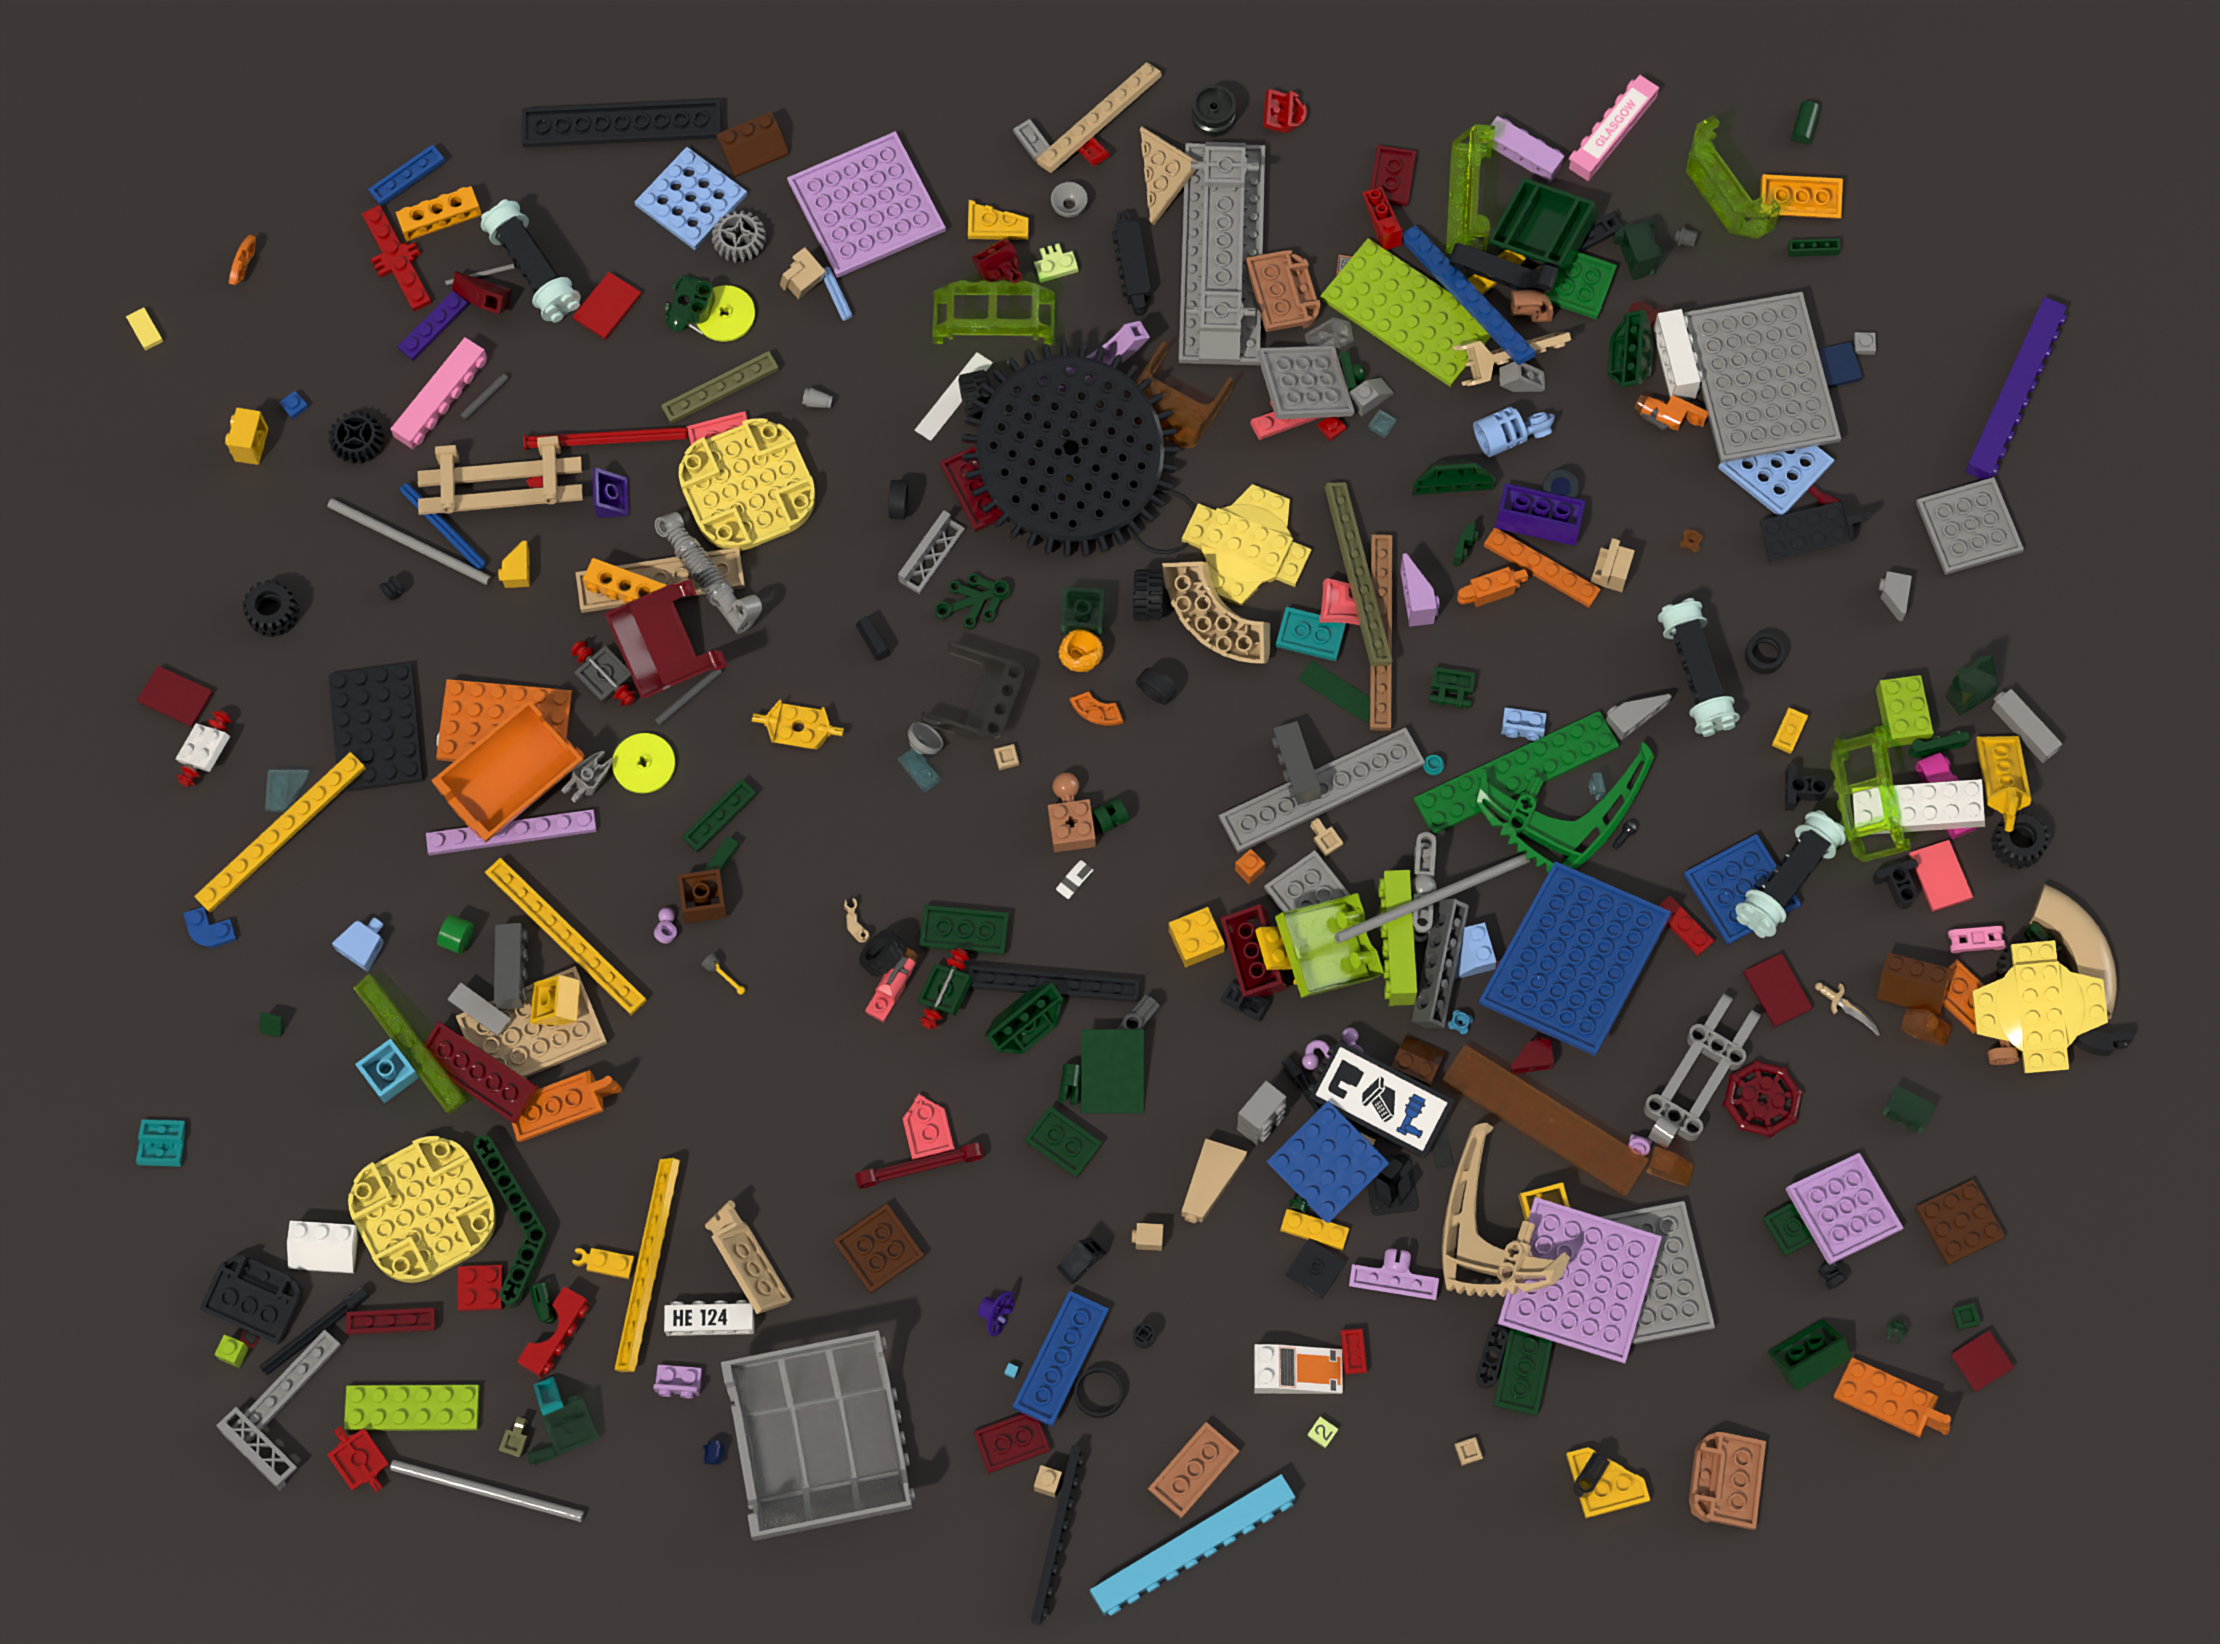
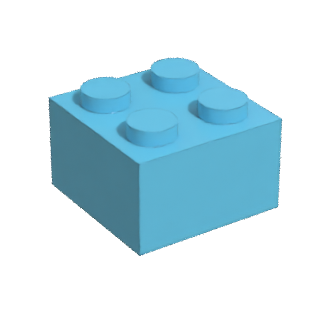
[355,1039,419,1104]

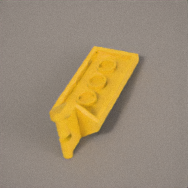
[1976,736,2031,832]

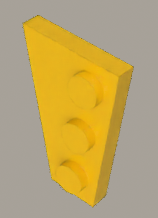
[968,200,1029,240]

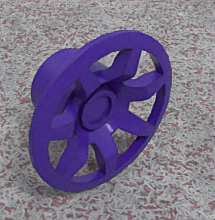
[978,1291,1014,1337]

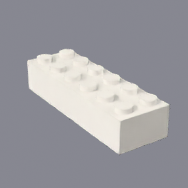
[1853,779,1985,835]

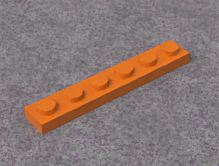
[1484,528,1601,608]

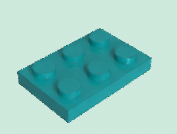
[1276,607,1346,662]

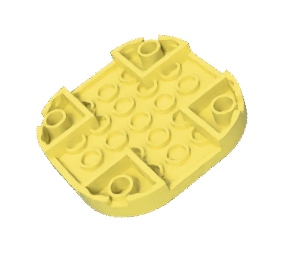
[679,418,815,551]
[348,1136,496,1283]

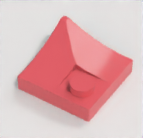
[1320,578,1360,625]

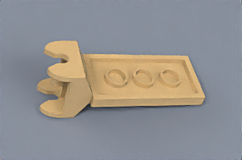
[1453,332,1571,386]

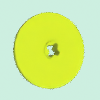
[695,285,755,342]
[612,733,675,794]

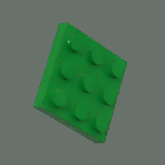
[1545,252,1617,320]

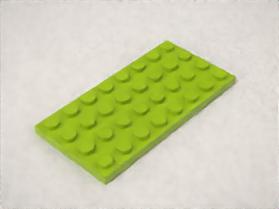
[1320,238,1491,387]

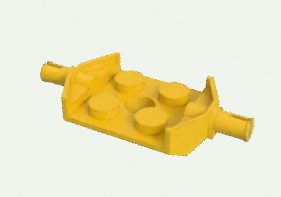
[752,700,844,750]

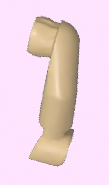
[844,898,869,942]

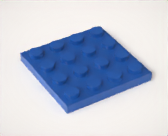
[1683,834,1801,946]
[1267,1101,1389,1223]

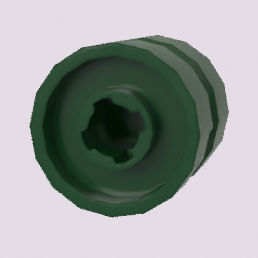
[1091,797,1130,834]

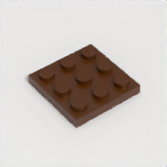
[1915,1179,2006,1266]
[833,1204,924,1294]

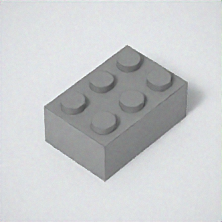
[1237,1081,1287,1145]

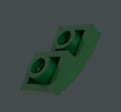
[1453,521,1478,566]

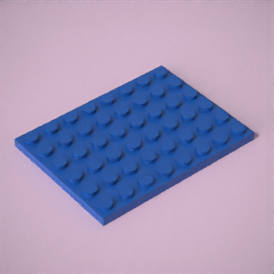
[1479,861,1671,1056]

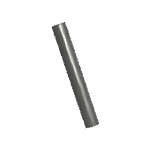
[460,373,508,420]

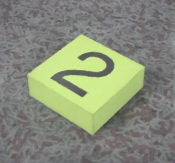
[1307,1417,1338,1449]

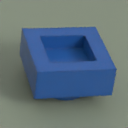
[279,391,309,420]

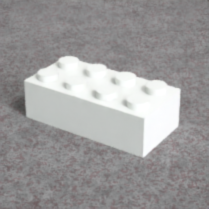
[1653,309,1702,401]

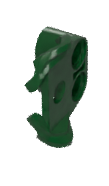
[665,275,715,332]

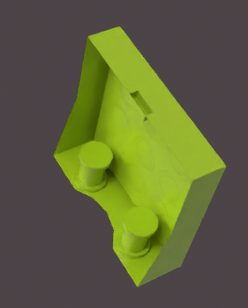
[1275,893,1384,998]

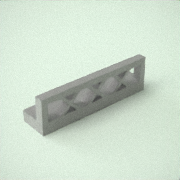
[898,510,965,594]
[216,1407,297,1491]

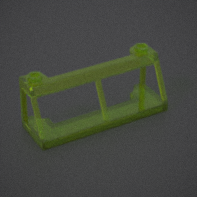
[1446,124,1495,253]

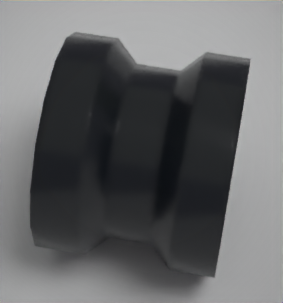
[379,575,405,602]

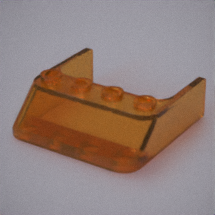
[1129,341,1233,449]

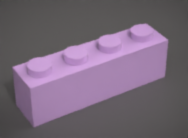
[1483,116,1564,183]

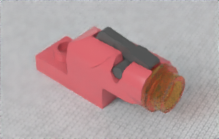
[865,947,918,1023]

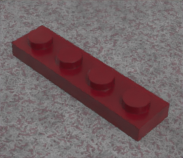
[346,1308,436,1335]

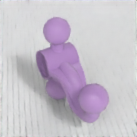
[1302,1027,1363,1070]

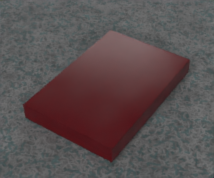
[1370,145,1417,207]
[137,666,213,728]
[1743,953,1813,1028]
[973,1413,1051,1474]

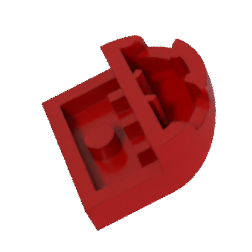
[1263,89,1307,133]

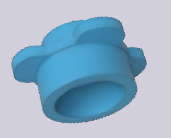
[1448,1010,1473,1035]

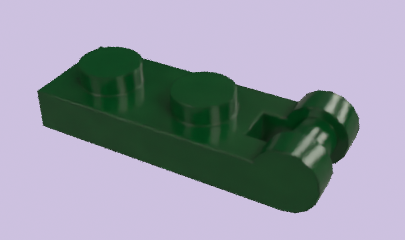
[1908,731,1970,758]

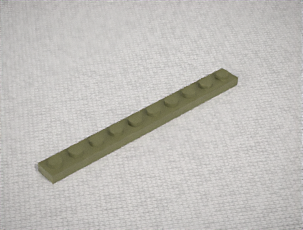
[1325,482,1393,666]

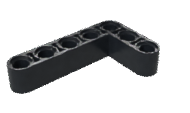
[1449,243,1559,294]

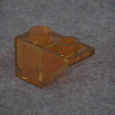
[1901,1009,1951,1046]

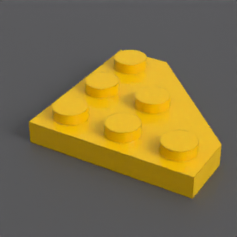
[1566,1447,1650,1519]

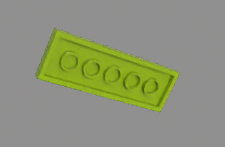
[344,1385,480,1431]

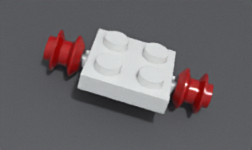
[176,710,232,788]

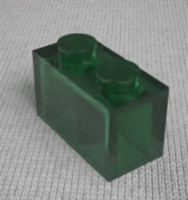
[1883,1086,1936,1133]

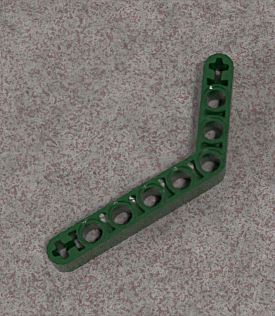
[473,1135,549,1309]

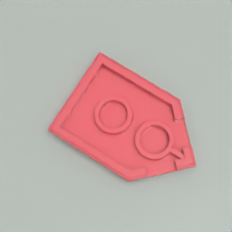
[903,1094,955,1160]

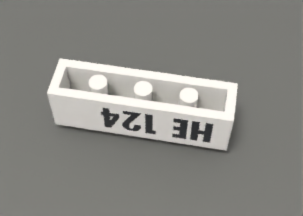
[664,1300,755,1336]

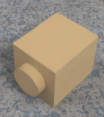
[1132,1223,1163,1251]
[1034,1465,1062,1498]

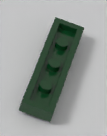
[682,779,757,853]

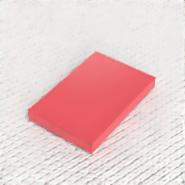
[686,411,748,445]
[1909,840,1973,912]

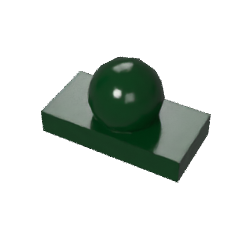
[1338,351,1366,395]

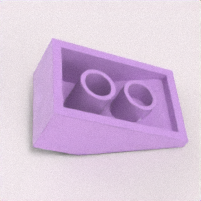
[1400,553,1439,627]

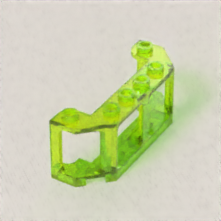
[1685,115,1781,239]
[932,280,1055,345]
[1830,726,1911,862]

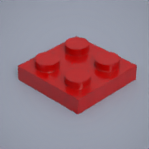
[458,1265,503,1311]

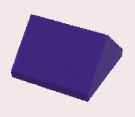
[593,468,629,518]

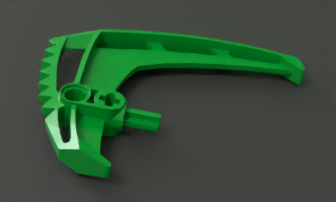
[1476,742,1654,873]

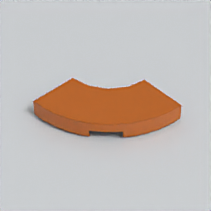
[229,235,256,285]
[1070,691,1123,726]

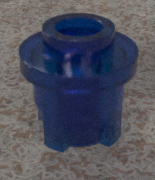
[703,1441,725,1465]

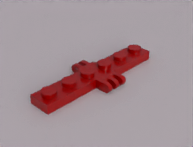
[362,205,432,312]

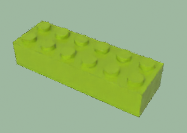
[1378,870,1417,1006]

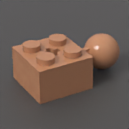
[1048,773,1096,853]

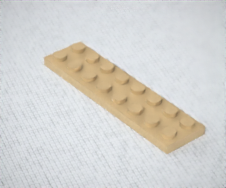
[576,548,745,613]

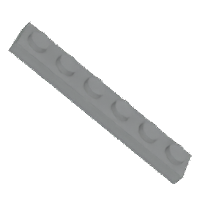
[231,1330,342,1444]

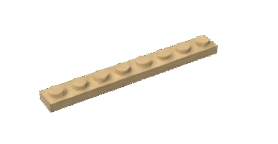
[1036,62,1162,173]

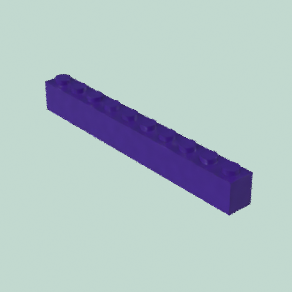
[1965,297,2067,480]

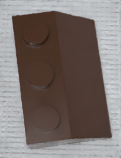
[716,112,789,178]
[1877,952,1951,1016]

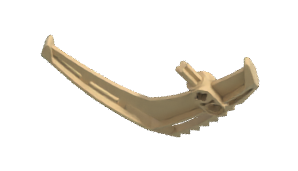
[1442,1123,1570,1297]

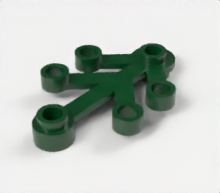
[934,573,1011,630]

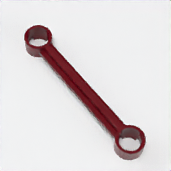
[855,1143,984,1189]

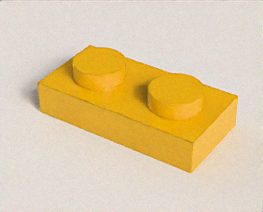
[1772,708,1808,754]

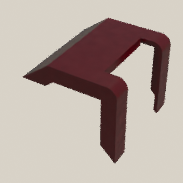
[604,578,727,699]

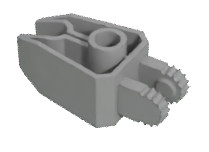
[561,751,613,803]

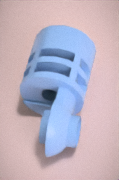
[1473,407,1555,457]

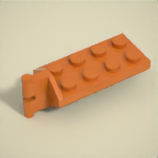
[512,1070,622,1143]
[1834,1358,1951,1438]

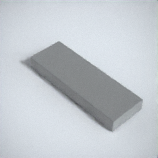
[448,983,512,1037]

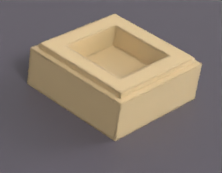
[994,744,1019,770]
[1454,1437,1483,1466]

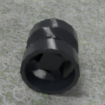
[1817,1262,1848,1290]
[1133,1323,1155,1349]

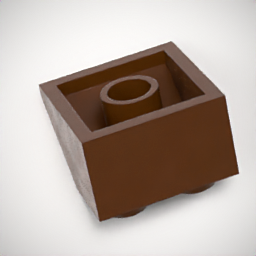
[677,869,727,924]
[1391,1035,1446,1088]

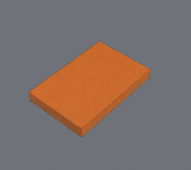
[1943,959,1985,1034]

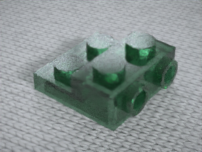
[541,1394,599,1456]

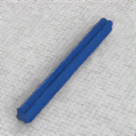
[400,483,487,571]

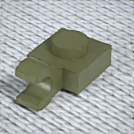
[499,1417,528,1458]

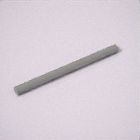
[445,263,515,285]

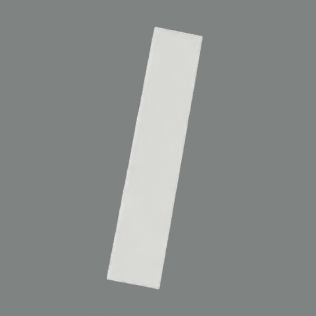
[915,352,993,441]

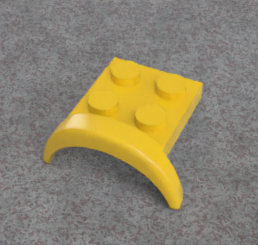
[1255,927,1297,985]

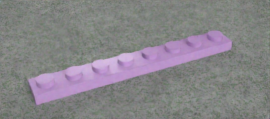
[426,810,597,856]

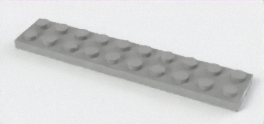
[1219,727,1425,853]

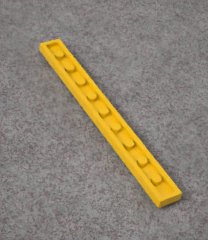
[194,752,366,913]
[485,858,647,1016]
[614,1158,680,1372]

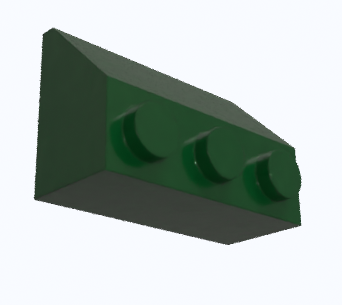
[1767,1318,1852,1391]

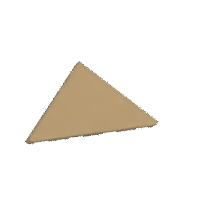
[1140,126,1196,225]

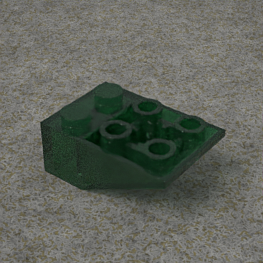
[1945,654,1998,716]

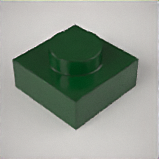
[1952,1303,1981,1331]

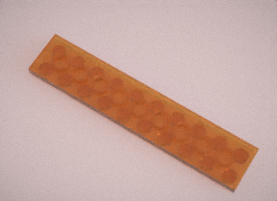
[1442,1045,1649,1197]

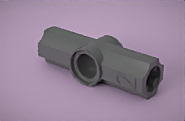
[1117,995,1160,1029]

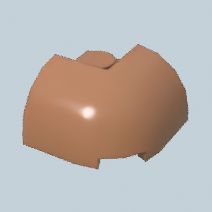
[1510,289,1553,322]

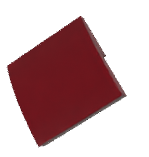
[1951,1331,2015,1392]

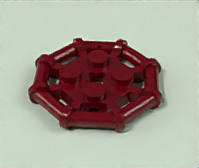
[1722,1059,1803,1138]

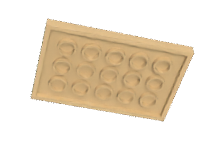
[456,967,607,1078]

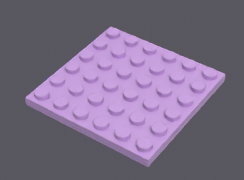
[787,131,946,278]
[1497,1197,1662,1364]

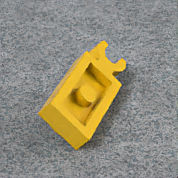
[572,1248,635,1279]

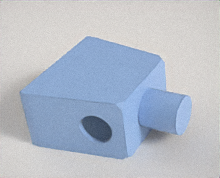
[332,917,384,972]

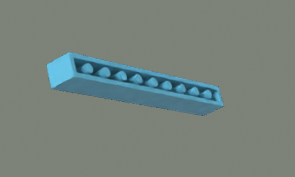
[1090,1474,1295,1616]

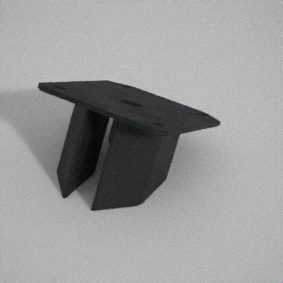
[1367,1154,1419,1216]

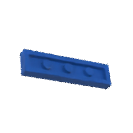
[368,144,445,206]

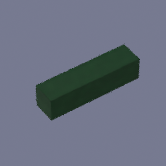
[1787,238,1840,257]
[703,836,740,874]

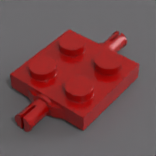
[327,1426,390,1493]

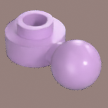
[654,907,677,944]

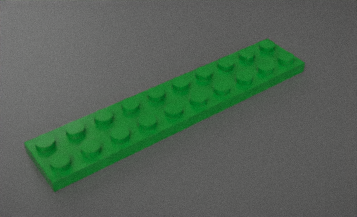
[1413,711,1619,835]

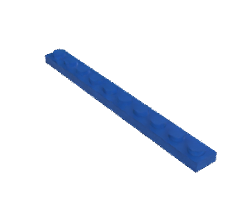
[1402,225,1535,366]

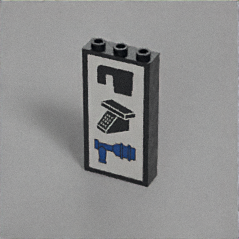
[1307,1040,1455,1159]

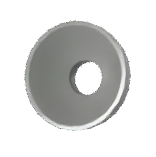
[1051,182,1087,217]
[908,722,943,755]

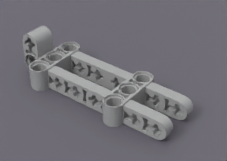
[1644,994,1761,1149]

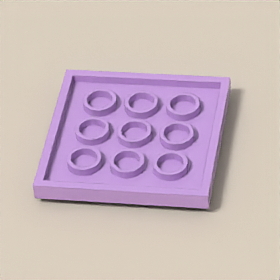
[1785,1153,1903,1265]

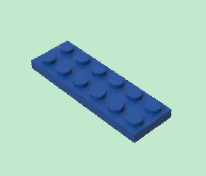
[1012,1291,1109,1427]

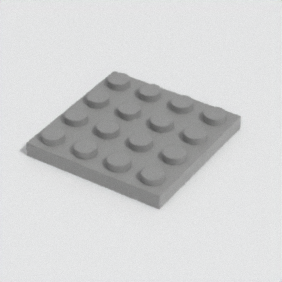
[1257,346,1355,419]
[1916,477,2024,575]

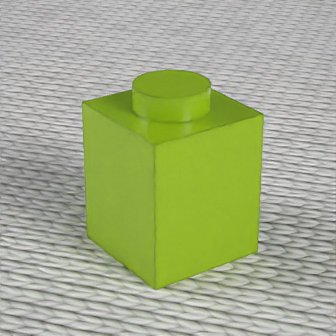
[214,1335,249,1368]

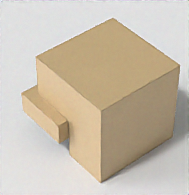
[780,247,826,300]
[1591,538,1635,592]

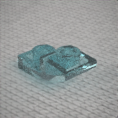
[898,748,941,793]

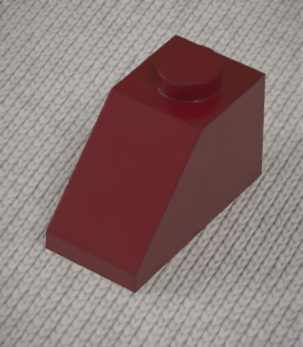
[1509,1037,1554,1075]

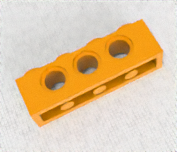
[396,186,482,241]
[583,558,667,603]

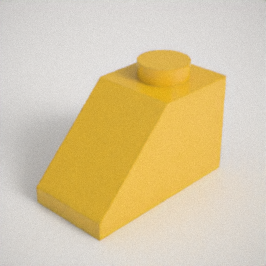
[498,541,530,588]

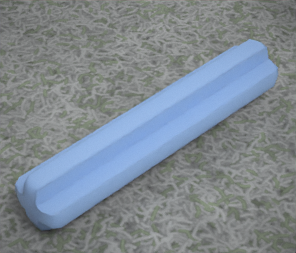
[823,267,852,321]

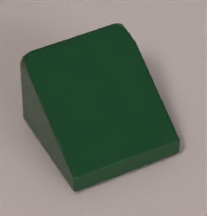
[260,1012,285,1037]

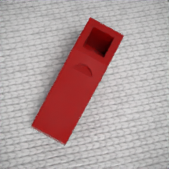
[1362,187,1402,250]

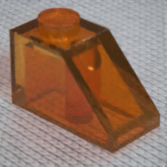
[1646,1146,1694,1187]

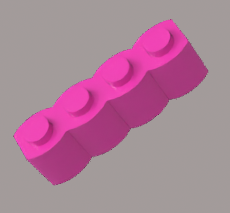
[1915,753,1977,839]

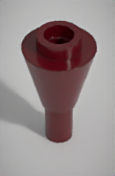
[1808,485,1842,506]

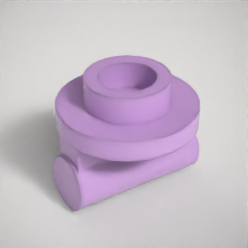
[1628,1134,1652,1156]

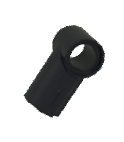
[1573,1452,1610,1498]

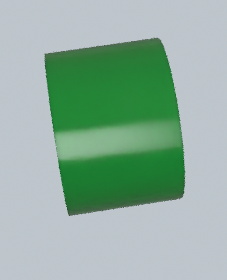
[437,914,474,955]

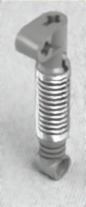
[655,512,762,634]

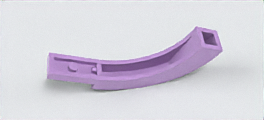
[1017,321,1150,398]

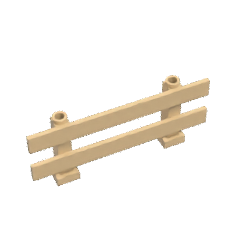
[418,436,583,515]

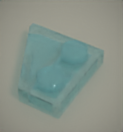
[265,770,310,812]

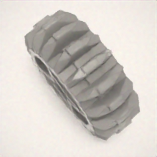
[712,210,766,263]

